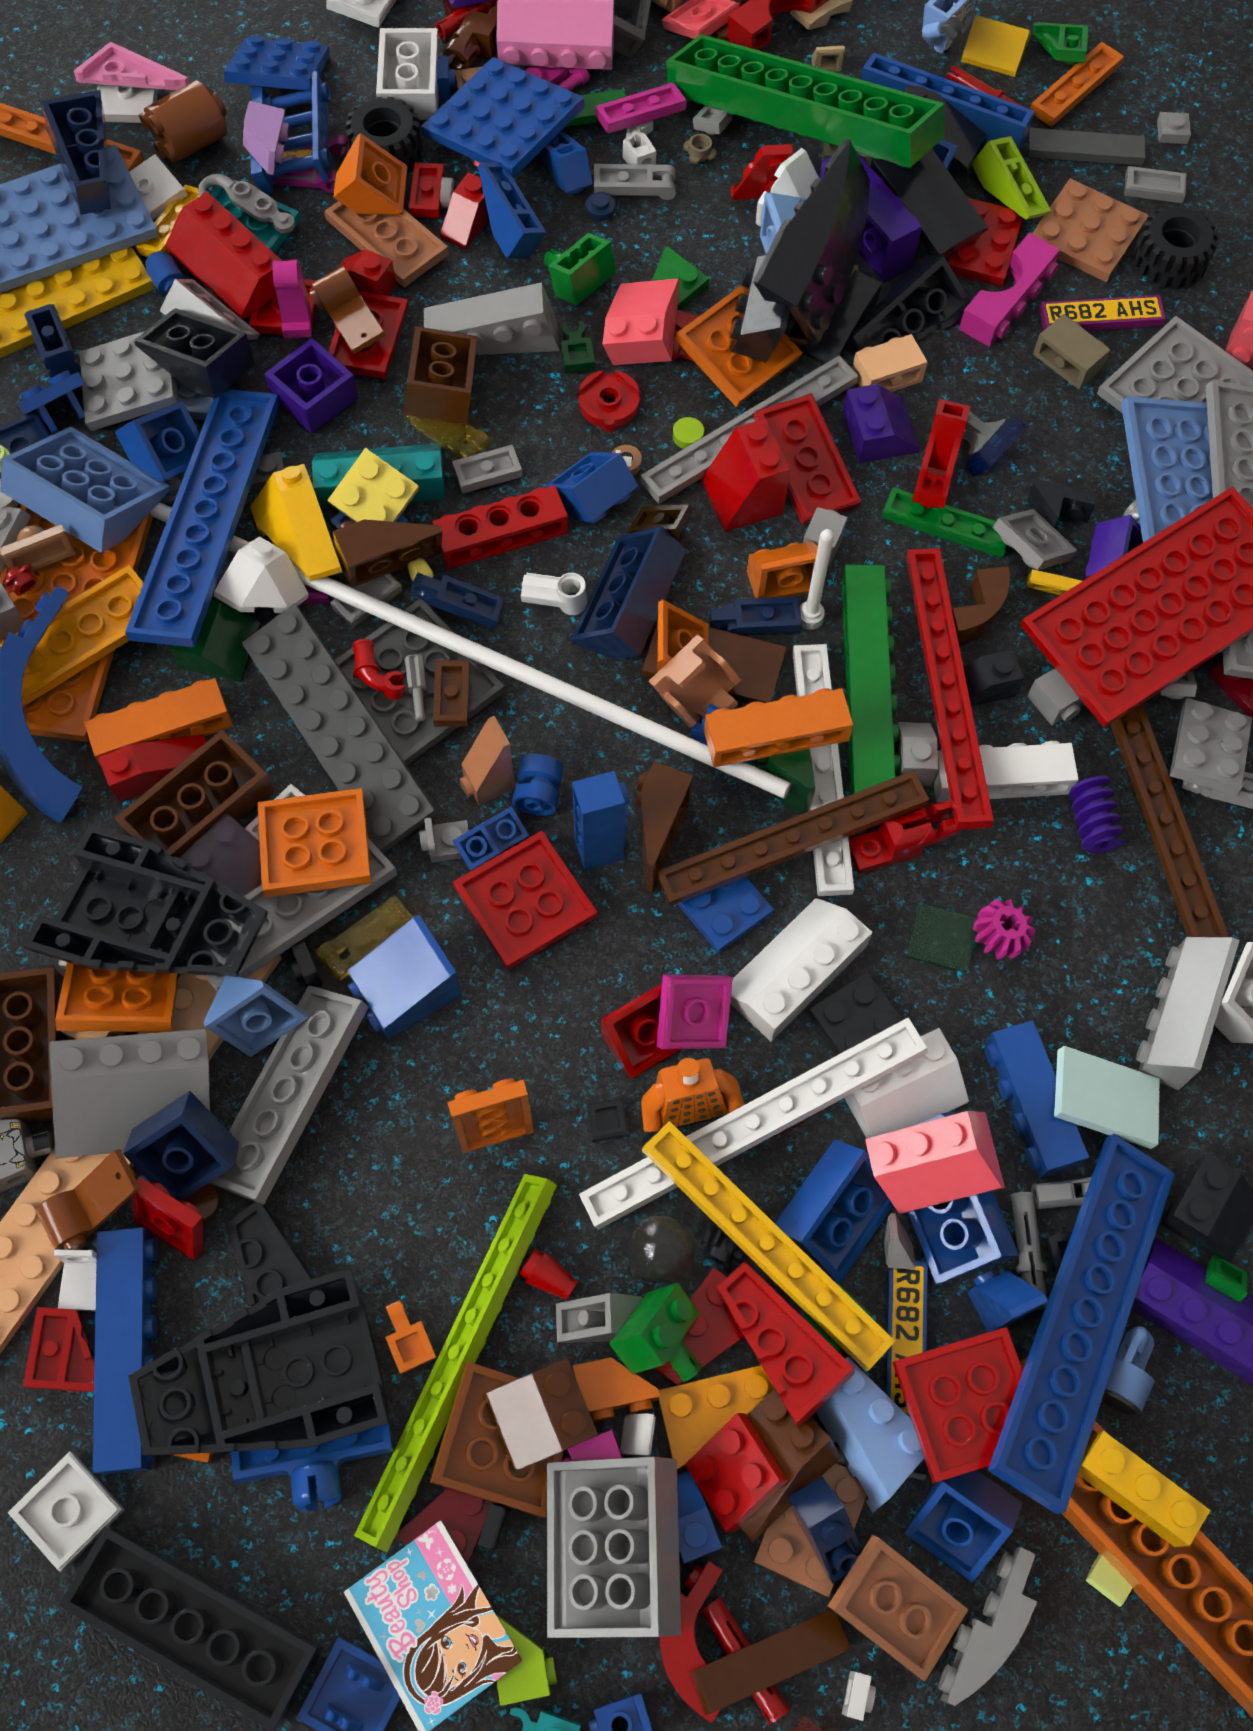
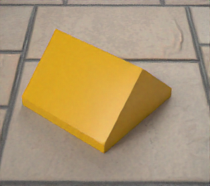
[961,15,1031,77]

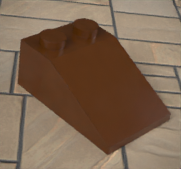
[333,519,442,588]
[636,762,693,892]
[739,1389,840,1542]

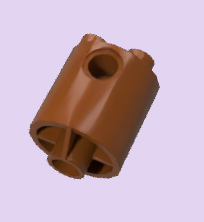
[139,80,227,164]

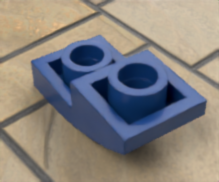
[452,806,529,870]

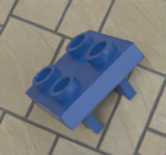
[17,370,85,434]
[296,1637,401,1731]

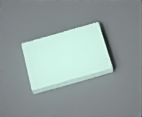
[1054,1046,1160,1149]

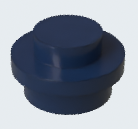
[586,192,615,221]

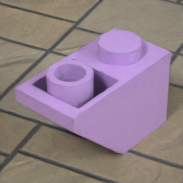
[243,101,289,175]

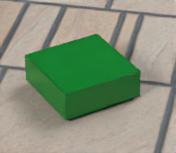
[1205,1255,1248,1303]

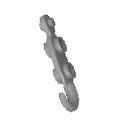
[198,174,295,233]

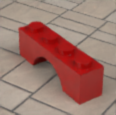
[727,0,829,50]

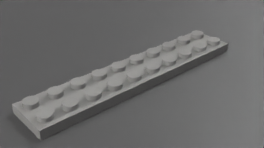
[1206,379,1253,679]

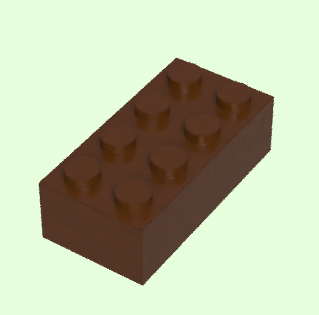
[114,730,274,864]
[0,966,68,1124]

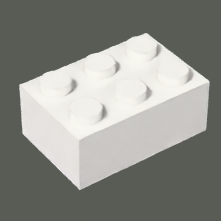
[376,28,440,120]

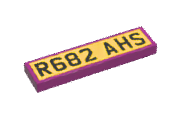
[1039,295,1166,331]

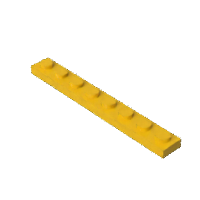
[642,1121,895,1372]

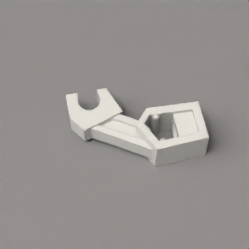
[623,120,657,164]

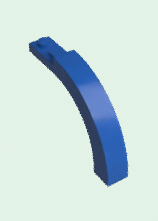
[0,585,83,824]

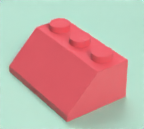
[865,1111,1005,1214]

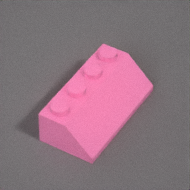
[497,0,614,70]

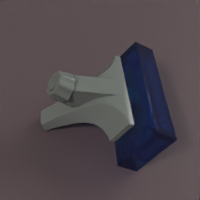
[962,411,1027,476]

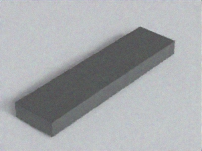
[1027,128,1145,166]

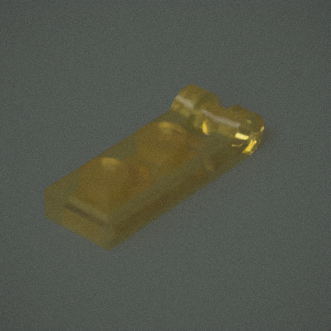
[405,415,490,459]
[315,895,414,981]

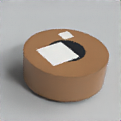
[612,445,642,476]

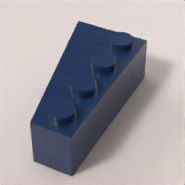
[41,90,111,215]

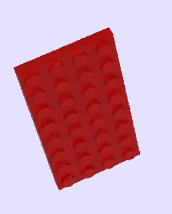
[1020,486,1253,728]

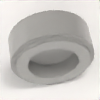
[440,177,456,209]

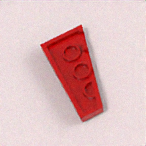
[717,1262,855,1428]

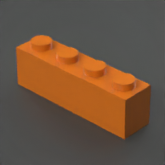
[84,678,233,768]
[704,688,853,768]

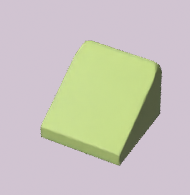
[1086,1554,1133,1607]

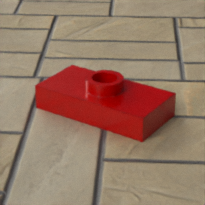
[409,162,445,218]

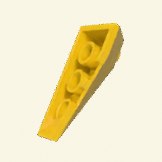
[250,464,342,581]

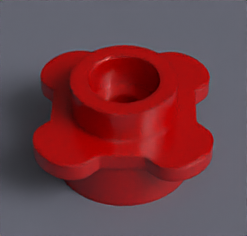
[4,563,38,596]

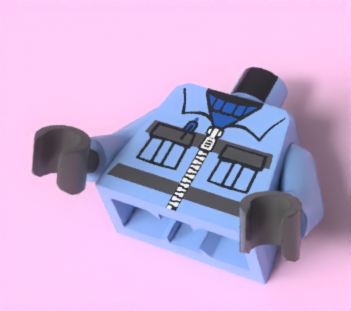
[922,0,976,53]

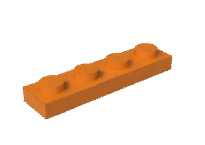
[1030,42,1124,127]

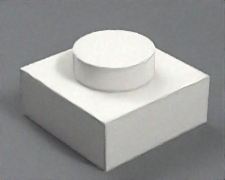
[842,1670,876,1721]

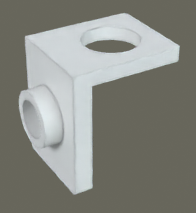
[54,1250,97,1311]

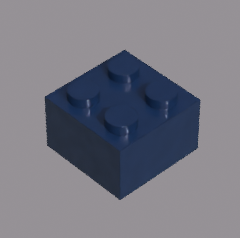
[123,1091,239,1202]

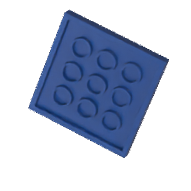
[421,57,585,178]

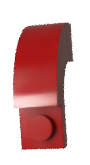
[912,399,970,509]
[659,1561,723,1723]

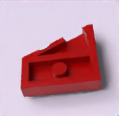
[731,144,793,200]
[23,1307,95,1393]

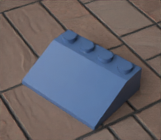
[0,427,170,553]

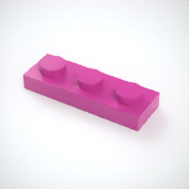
[595,82,686,134]

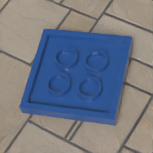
[224,35,330,91]

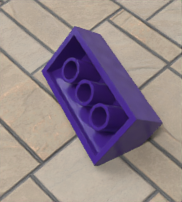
[1131,1238,1253,1385]

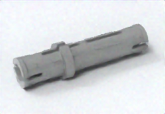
[1010,1192,1047,1310]

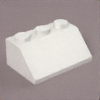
[844,1028,969,1139]

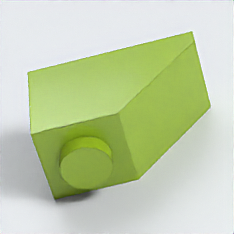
[496,1615,557,1706]

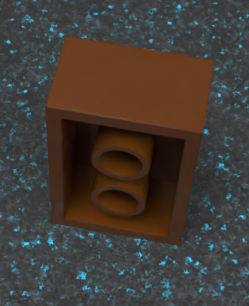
[404,326,477,424]

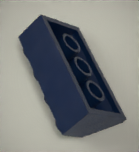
[570,526,686,660]

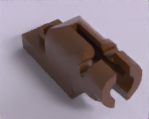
[443,2,497,70]

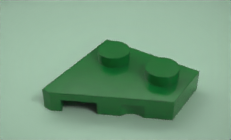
[652,246,709,310]

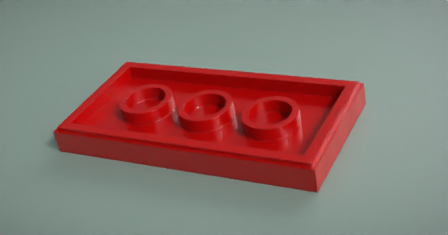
[753,393,862,525]

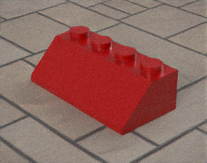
[165,191,282,320]

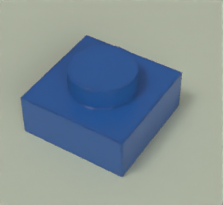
[437,57,456,101]

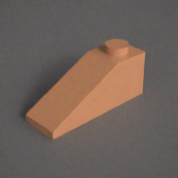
[459,716,515,806]

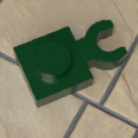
[561,321,595,373]

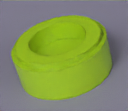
[673,417,704,449]

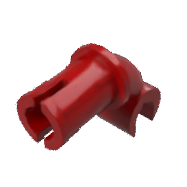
[353,639,405,700]

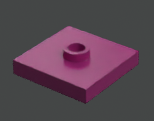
[656,974,733,1049]

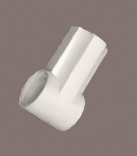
[521,573,587,615]

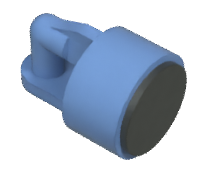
[1101,1326,1155,1415]

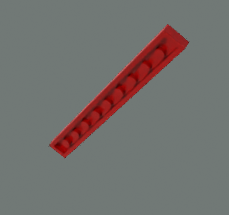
[906,548,994,830]

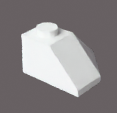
[755,148,819,226]
[214,537,309,613]

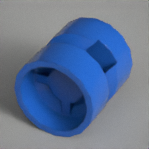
[512,754,564,816]

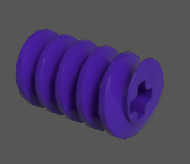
[1069,776,1127,853]

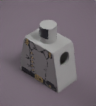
[0,1119,54,1193]

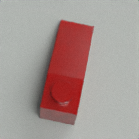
[98,734,206,803]

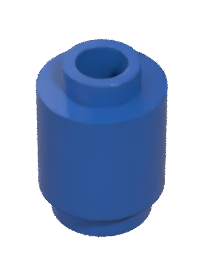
[146,251,186,297]

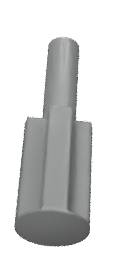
[404,654,427,722]

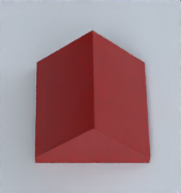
[601,984,680,1079]

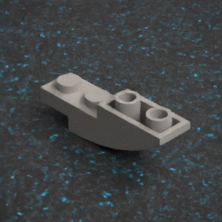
[938,1547,1037,1706]

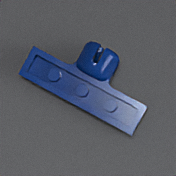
[231,1410,394,1511]

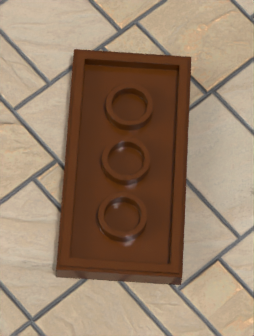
[642,625,787,703]

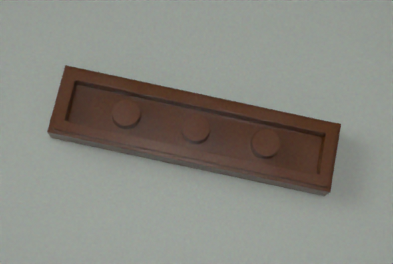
[690,1609,851,1715]

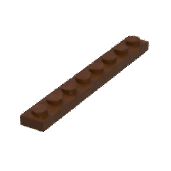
[1110,703,1229,937]
[656,770,929,906]

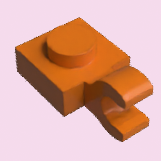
[385,1300,437,1375]

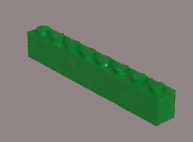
[842,564,900,795]

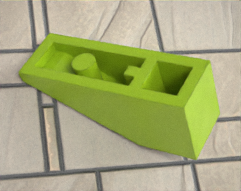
[971,136,1051,220]

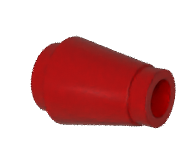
[519,1248,578,1300]

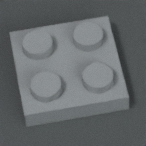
[992,509,1078,570]

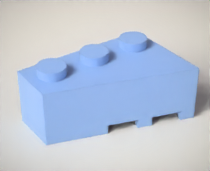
[816,1357,924,1513]

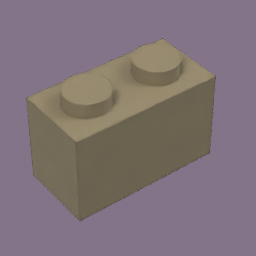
[1033,314,1111,390]

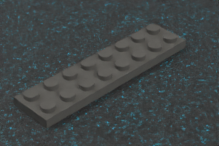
[242,603,438,854]

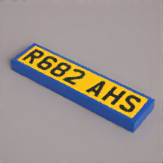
[885,1261,928,1418]

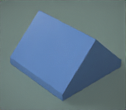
[204,976,308,1057]

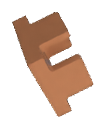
[648,634,742,728]

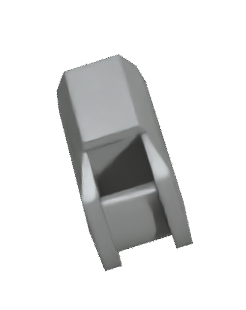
[1031,1177,1092,1209]

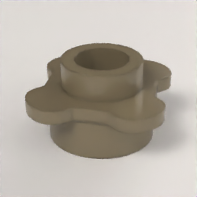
[683,133,716,164]

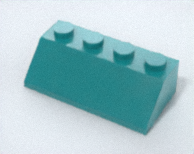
[312,443,445,510]

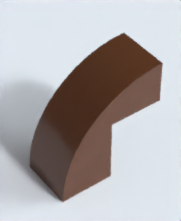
[952,566,1010,646]

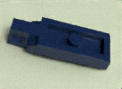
[410,573,504,629]
[709,596,802,634]

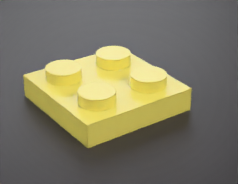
[328,448,420,522]

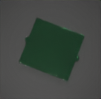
[906,903,977,973]

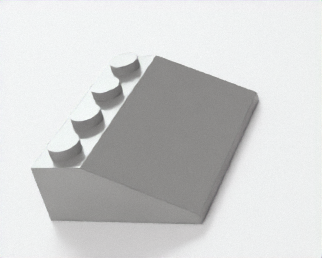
[49,1029,210,1159]
[547,1457,681,1638]

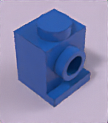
[588,1692,652,1731]

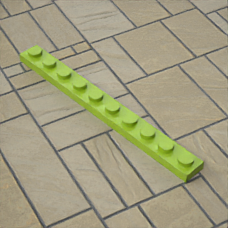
[354,1174,557,1552]

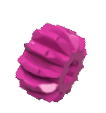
[972,899,1036,960]

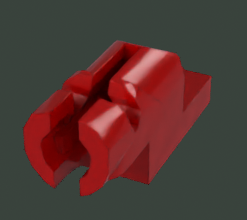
[849,800,960,875]

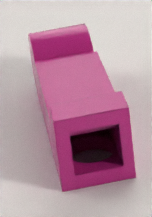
[273,259,312,338]

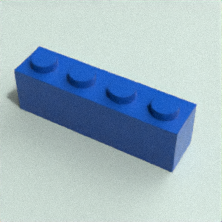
[572,771,630,871]
[984,1020,1089,1179]

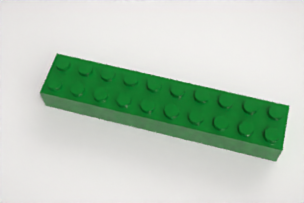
[666,34,945,168]

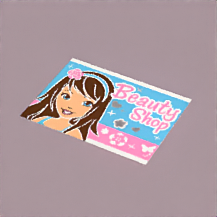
[344,1520,523,1731]

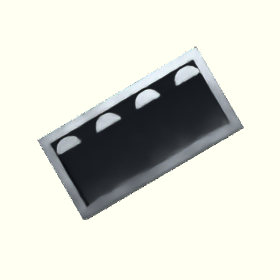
[871,149,988,259]

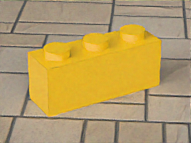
[1078,1431,1211,1547]

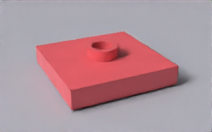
[662,0,740,39]

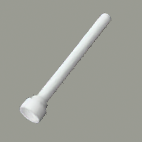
[800,529,834,630]

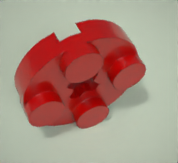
[578,370,640,432]

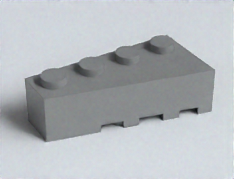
[424,282,560,355]

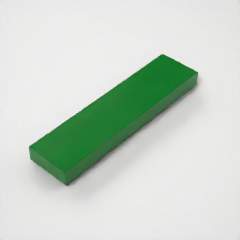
[881,487,1007,558]

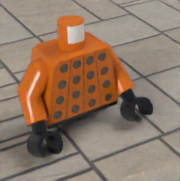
[641,1058,745,1148]

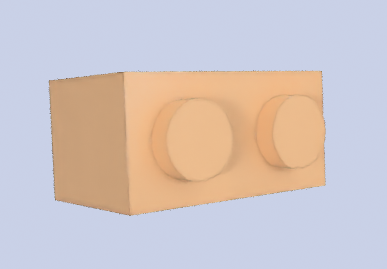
[853,334,928,392]

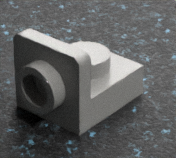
[419,818,469,863]

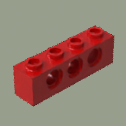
[432,485,568,570]

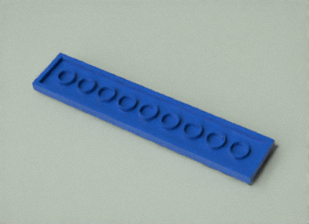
[125,389,280,648]
[988,1134,1175,1514]

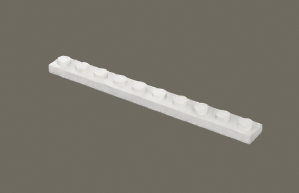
[579,1017,928,1230]

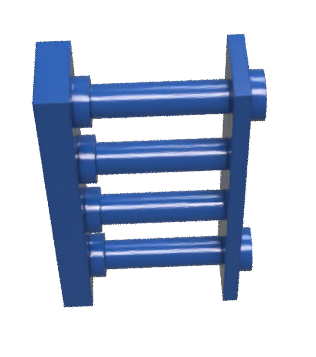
[251,71,332,194]

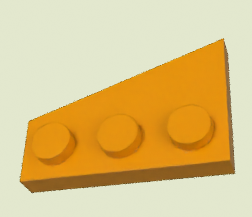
[658,1365,774,1470]

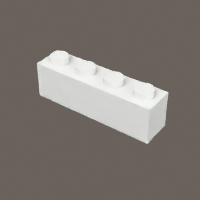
[933,741,1078,802]

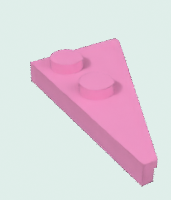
[74,42,189,90]

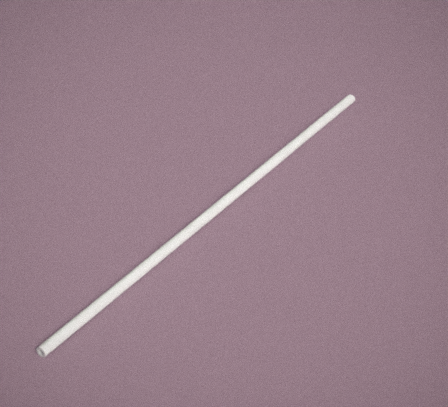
[151,502,791,799]

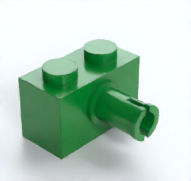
[544,233,617,306]
[609,1283,702,1381]

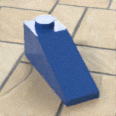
[539,130,593,194]
[478,162,546,259]
[967,1270,1048,1332]

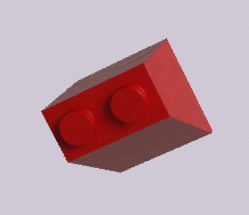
[702,419,790,532]

